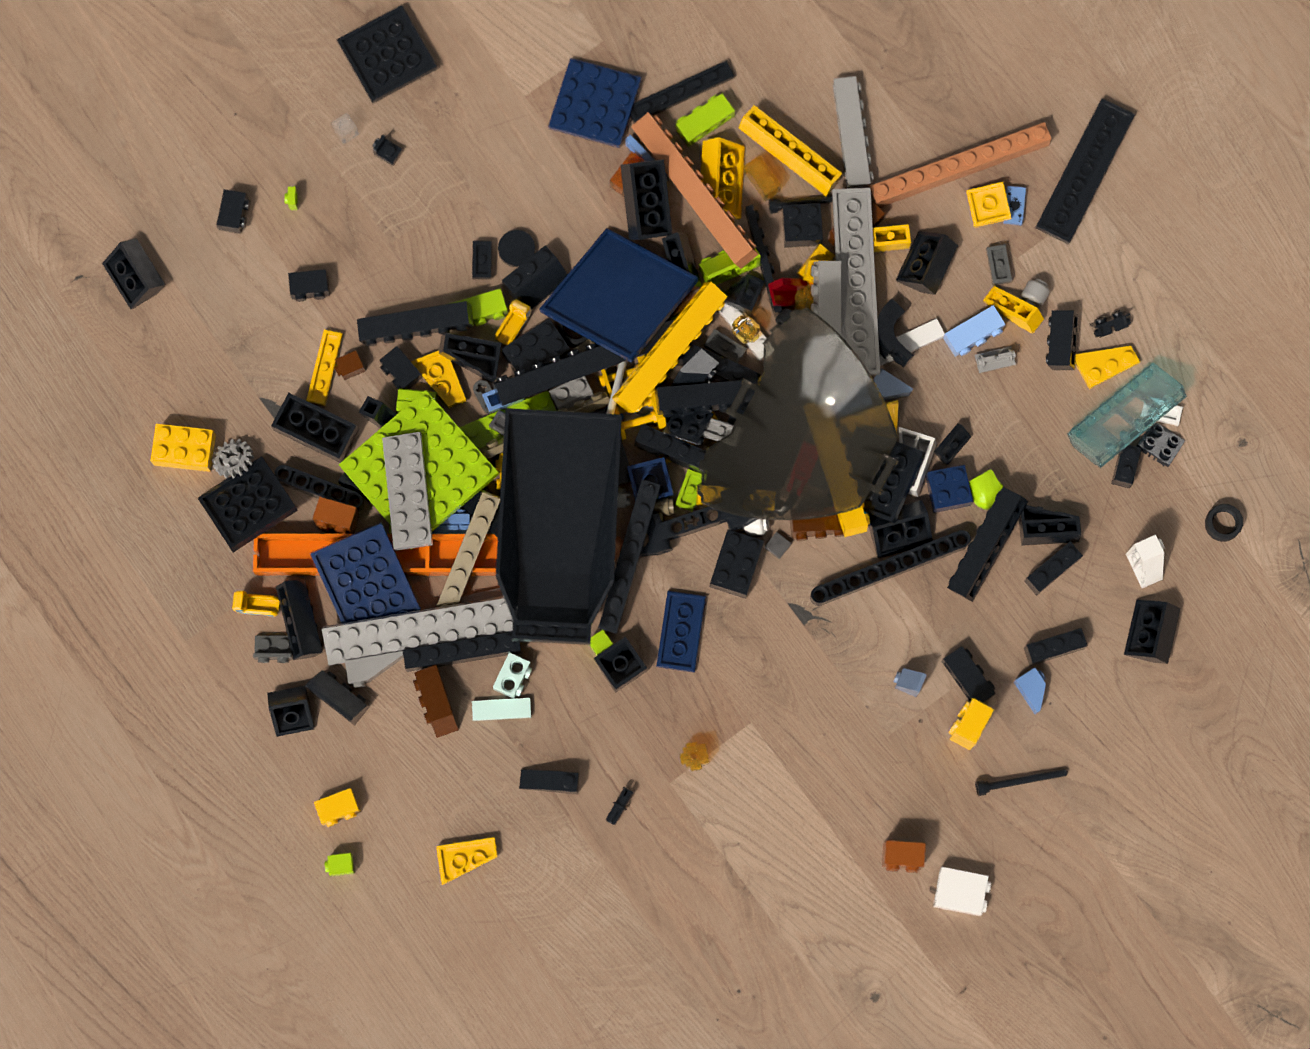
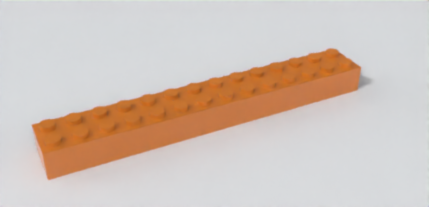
[253,534,498,576]

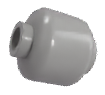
[1021,279,1050,307]

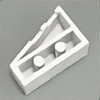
[899,427,937,497]
[1126,535,1164,588]

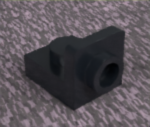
[372,135,403,166]

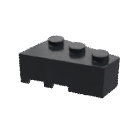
[439,333,501,382]
[1018,505,1081,546]

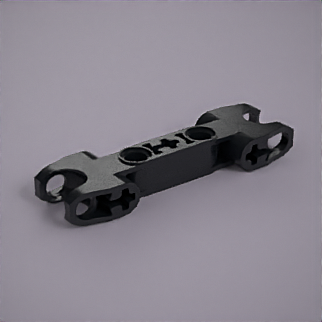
[640,485,764,558]

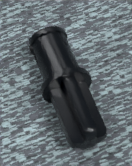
[606,787,634,825]

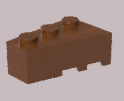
[789,507,844,541]
[413,665,458,738]

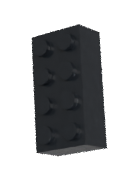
[620,160,673,240]
[271,392,359,463]

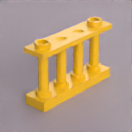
[599,355,666,440]

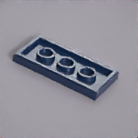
[656,591,706,673]

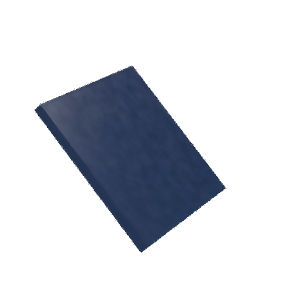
[539,228,699,363]

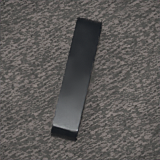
[274,465,364,512]

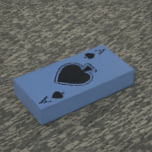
[1003,186,1026,226]

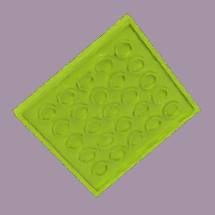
[338,390,499,549]

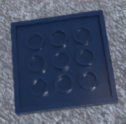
[548,58,642,148]

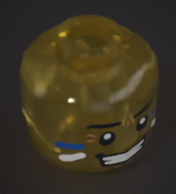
[732,316,760,344]

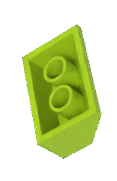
[699,248,761,285]

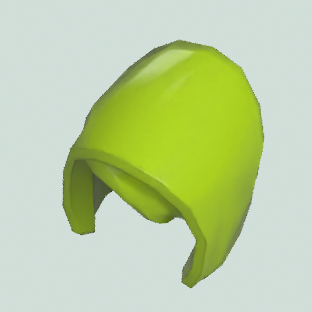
[969,469,1003,510]

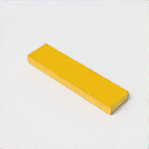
[306,329,343,407]

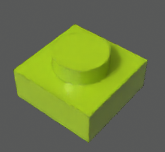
[285,186,298,210]

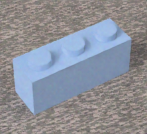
[943,305,1005,357]

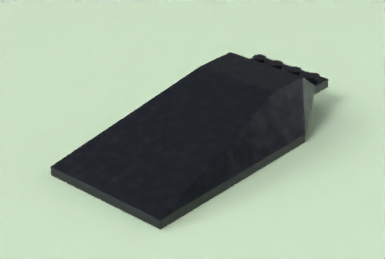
[496,408,622,645]

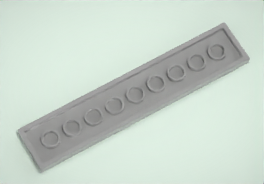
[832,188,880,376]
[322,596,513,665]

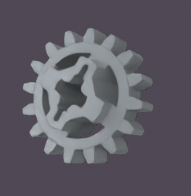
[212,439,254,478]

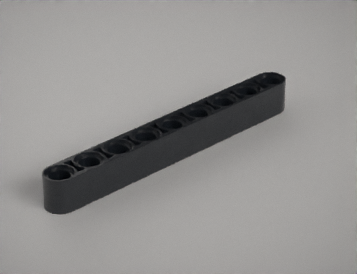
[810,530,971,606]

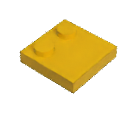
[966,182,1012,228]

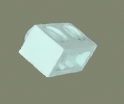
[493,652,532,699]

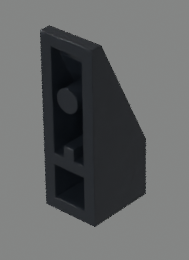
[519,769,579,795]

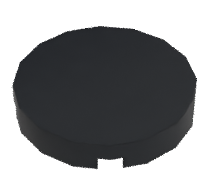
[498,230,535,267]

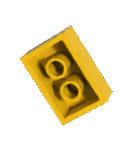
[150,424,216,472]
[949,698,994,750]

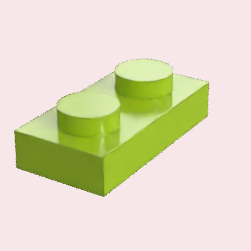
[675,469,706,512]

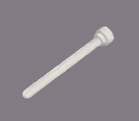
[606,361,629,414]

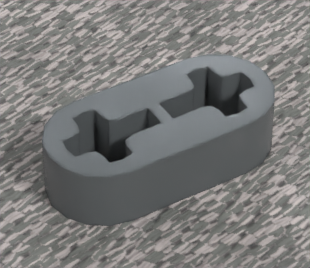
[473,380,498,415]

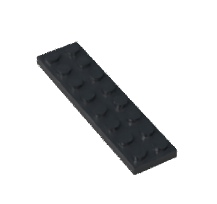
[1035,98,1135,245]

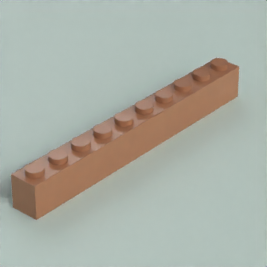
[631,112,759,269]
[869,122,1052,207]

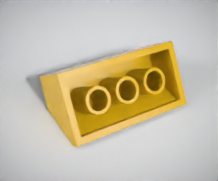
[701,137,745,219]

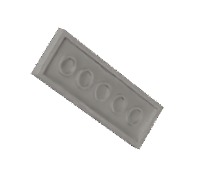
[382,432,433,551]

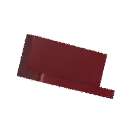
[768,278,808,307]

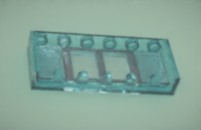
[1067,363,1187,468]

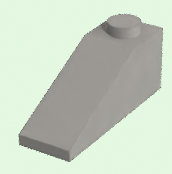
[345,651,404,688]

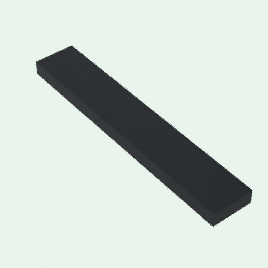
[630,60,735,124]

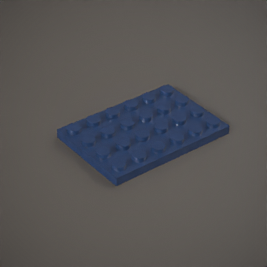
[310,522,421,623]

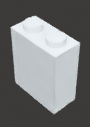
[933,867,991,916]

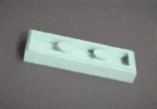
[472,698,531,721]

